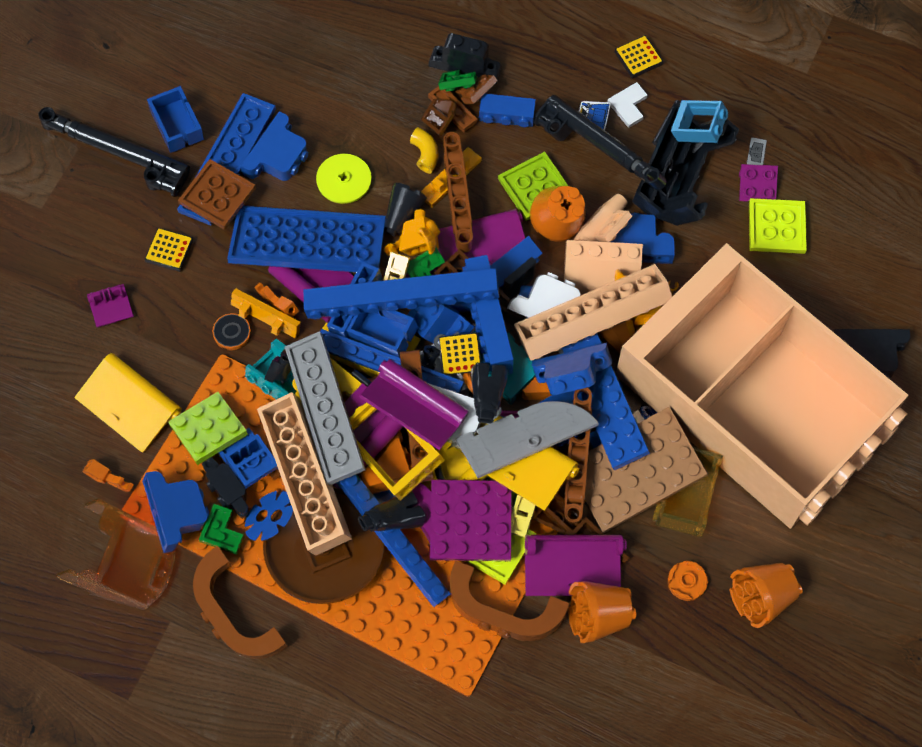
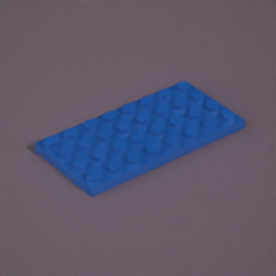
[227,206,385,272]

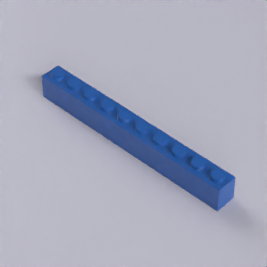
[303,268,499,320]

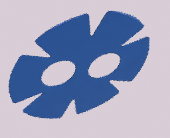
[245,491,293,541]

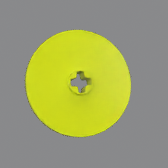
[316,154,371,204]

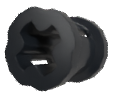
[420,345,440,370]

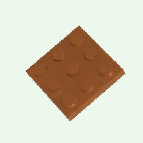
[178,159,256,230]

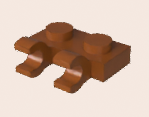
[456,75,498,104]

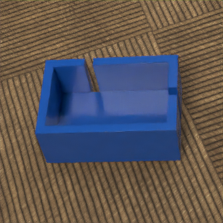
[147,86,204,153]
[346,310,418,358]

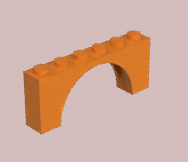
[344,376,412,494]

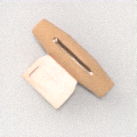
[574,194,632,242]

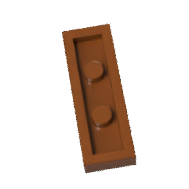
[428,86,477,133]

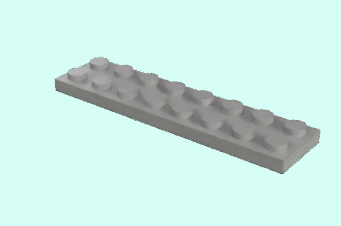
[285,331,366,486]

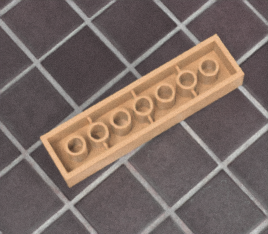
[514,264,672,361]
[257,392,352,555]

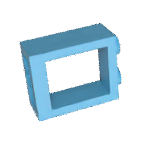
[671,100,728,143]

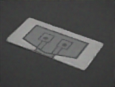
[747,138,767,165]

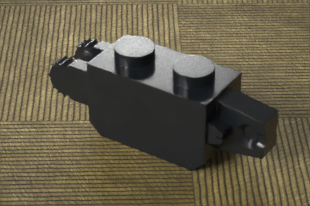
[202,457,249,519]

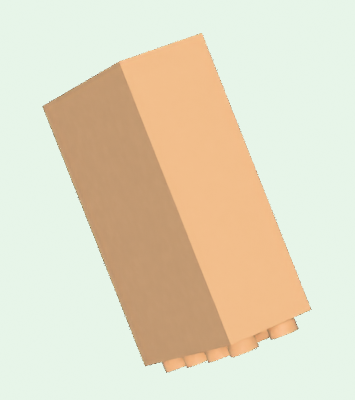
[616,243,908,529]

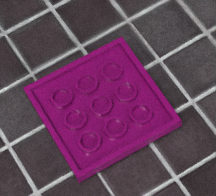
[430,480,511,562]

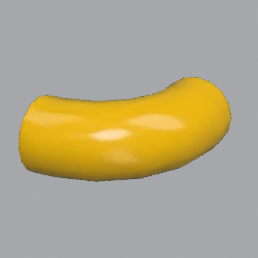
[410,127,439,174]

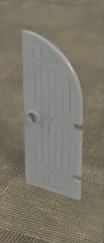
[456,401,599,478]

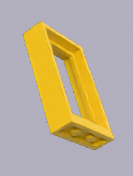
[349,402,445,501]

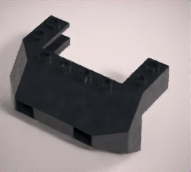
[632,103,739,226]

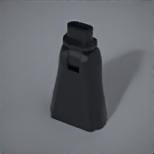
[471,363,509,424]
[358,491,426,532]

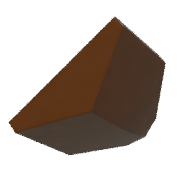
[421,99,456,136]

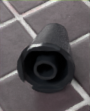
[384,183,427,237]

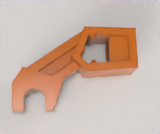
[254,282,299,318]
[82,459,134,492]

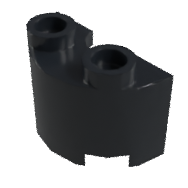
[264,349,292,384]

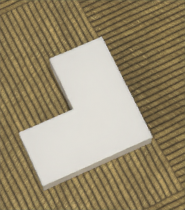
[608,82,647,128]

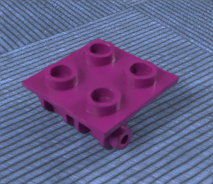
[739,164,778,201]
[87,284,133,327]

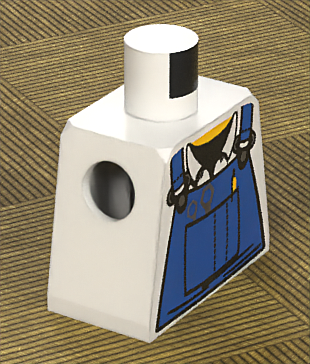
[579,101,611,130]

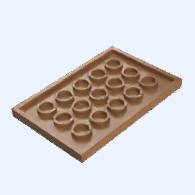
[574,407,708,533]

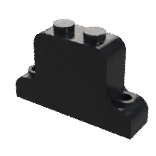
[428,33,502,84]
[833,329,910,378]

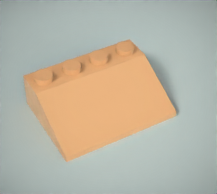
[564,240,643,296]

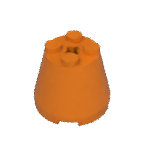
[530,186,586,242]
[730,563,803,628]
[568,581,636,643]

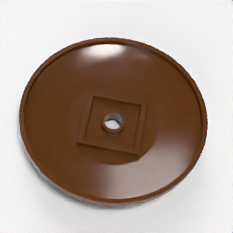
[263,488,384,604]

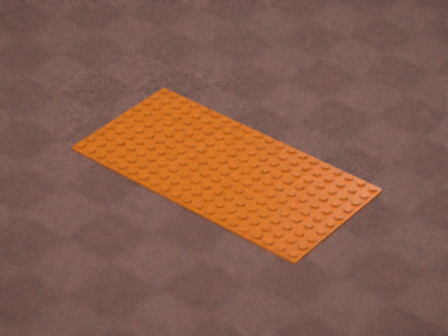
[121,354,558,697]

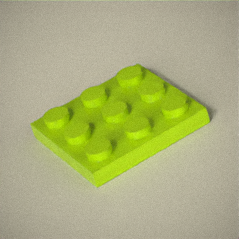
[498,152,568,221]
[168,392,248,465]

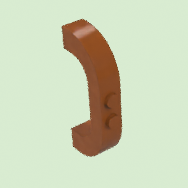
[193,546,288,659]
[450,560,569,641]

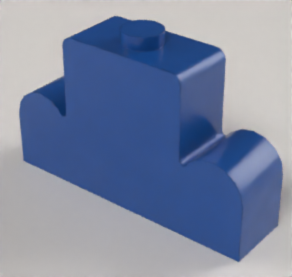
[611,213,675,264]

